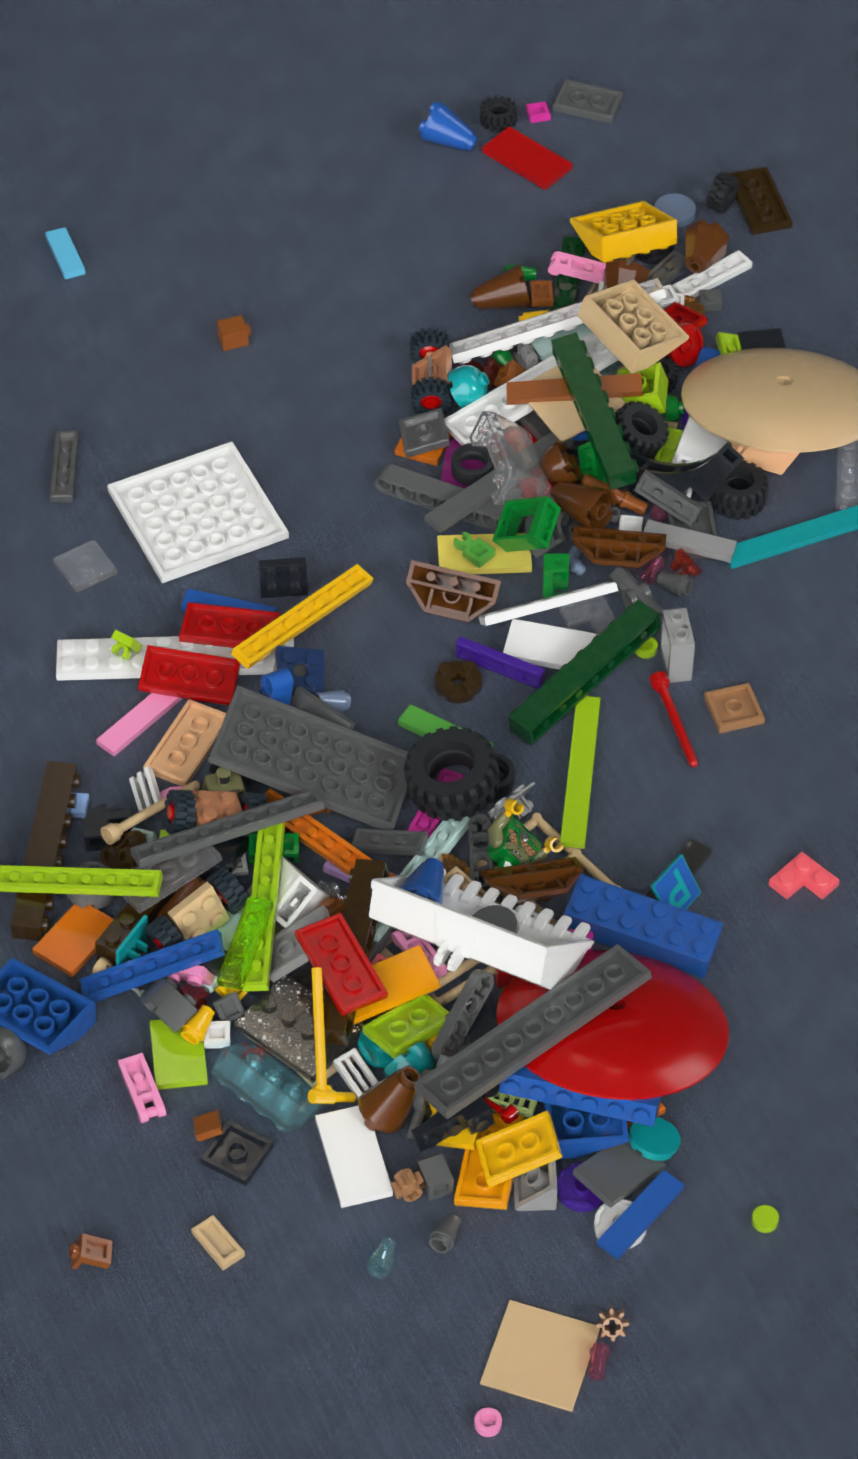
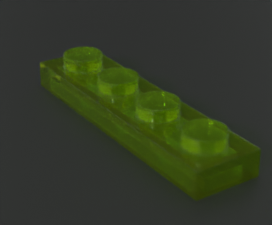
[217,897,274,990]

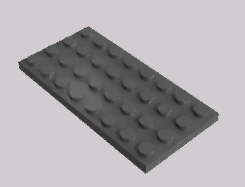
[208,685,408,830]

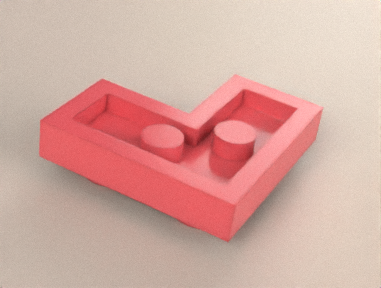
[769,852,839,900]

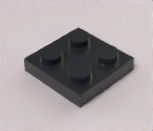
[259,557,307,598]

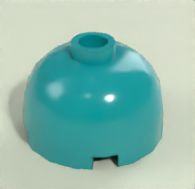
[447,365,489,408]
[383,1041,436,1077]

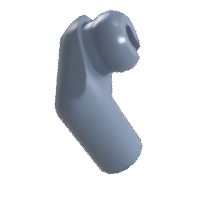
[568,546,586,576]

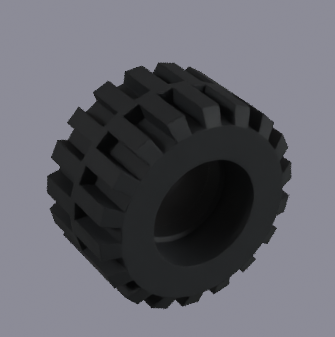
[615,401,669,459]
[709,460,768,520]

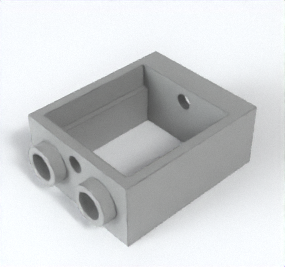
[660,608,695,683]

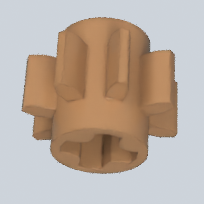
[391,1168,426,1202]
[595,1305,629,1342]

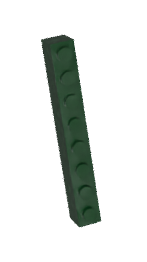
[551,332,639,490]
[508,600,661,746]

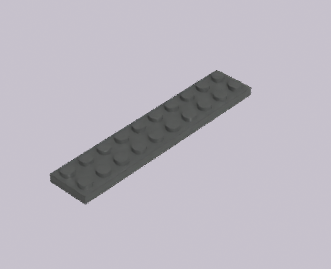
[414,944,652,1119]

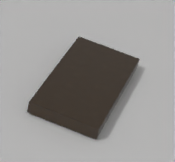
[727,167,793,235]

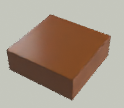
[193,1109,223,1142]

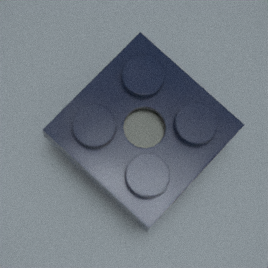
[273,646,324,695]

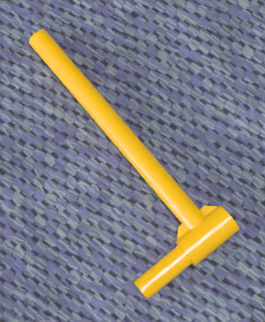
[308,967,356,1104]

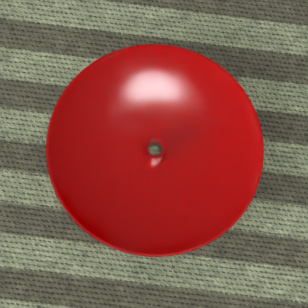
[496,950,729,1100]

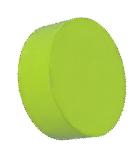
[635,637,658,659]
[752,1205,779,1233]

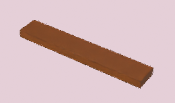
[506,373,643,405]

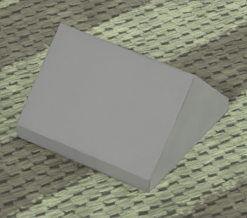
[513,1161,557,1211]

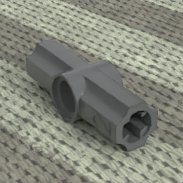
[609,566,663,621]

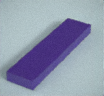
[456,636,545,689]

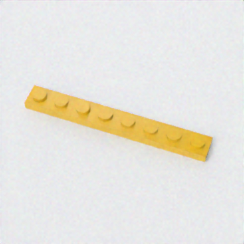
[231,564,374,669]

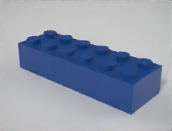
[564,874,724,979]

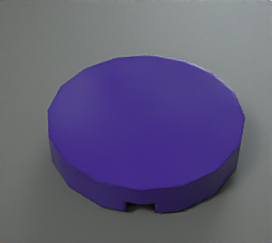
[557,1162,604,1212]

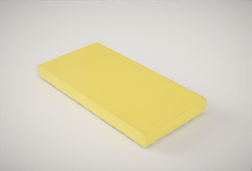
[437,533,532,574]

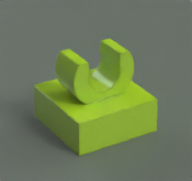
[111,629,143,661]

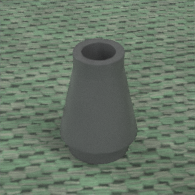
[657,572,693,597]
[429,1214,461,1253]

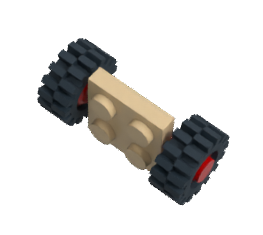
[145,867,250,950]

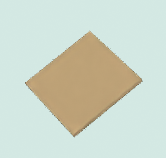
[529,365,626,442]
[480,1300,601,1412]

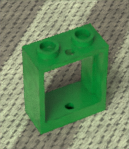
[492,496,561,552]

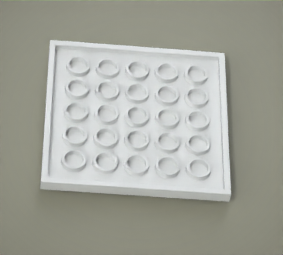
[107,442,289,583]

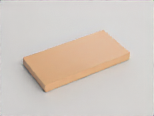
[143,699,226,787]

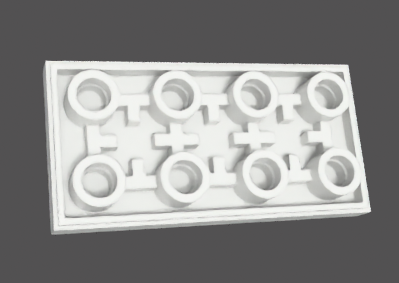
[671,415,728,464]
[503,619,599,670]
[315,1106,393,1208]

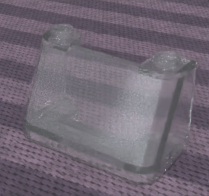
[469,411,552,505]

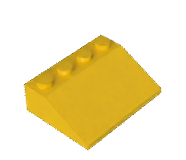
[570,201,677,263]

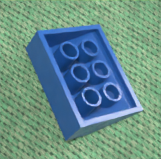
[0,958,96,1055]
[542,1102,629,1160]

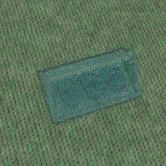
[211,1041,325,1132]

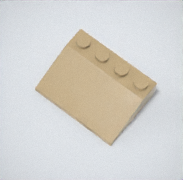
[577,280,689,374]

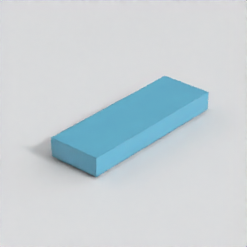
[45,227,85,279]

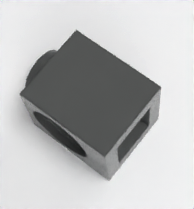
[417,1154,454,1201]

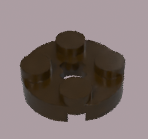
[435,661,482,703]

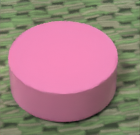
[474,1407,502,1437]

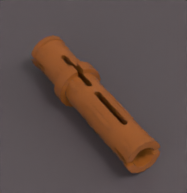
[581,473,648,516]

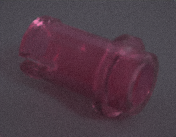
[650,503,668,522]
[641,555,665,585]
[587,1343,611,1381]

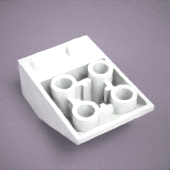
[247,856,330,928]

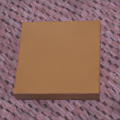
[704,683,765,734]

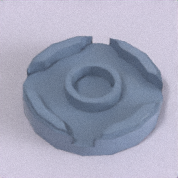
[654,193,696,227]

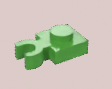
[454,532,495,568]

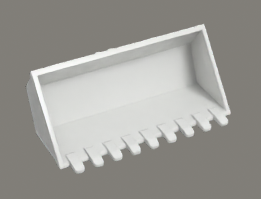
[369,869,594,990]

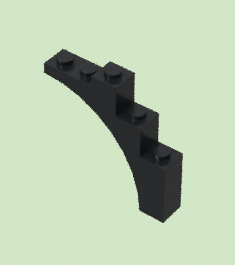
[629,443,744,502]
[411,1003,500,1152]

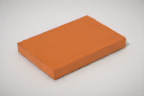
[32,904,114,978]

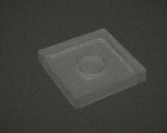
[54,540,117,593]

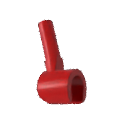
[484,1097,518,1124]

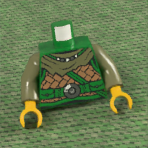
[487,799,563,868]

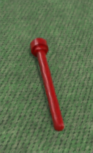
[649,671,698,768]

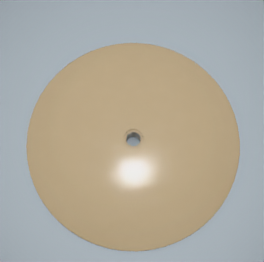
[681,348,858,453]

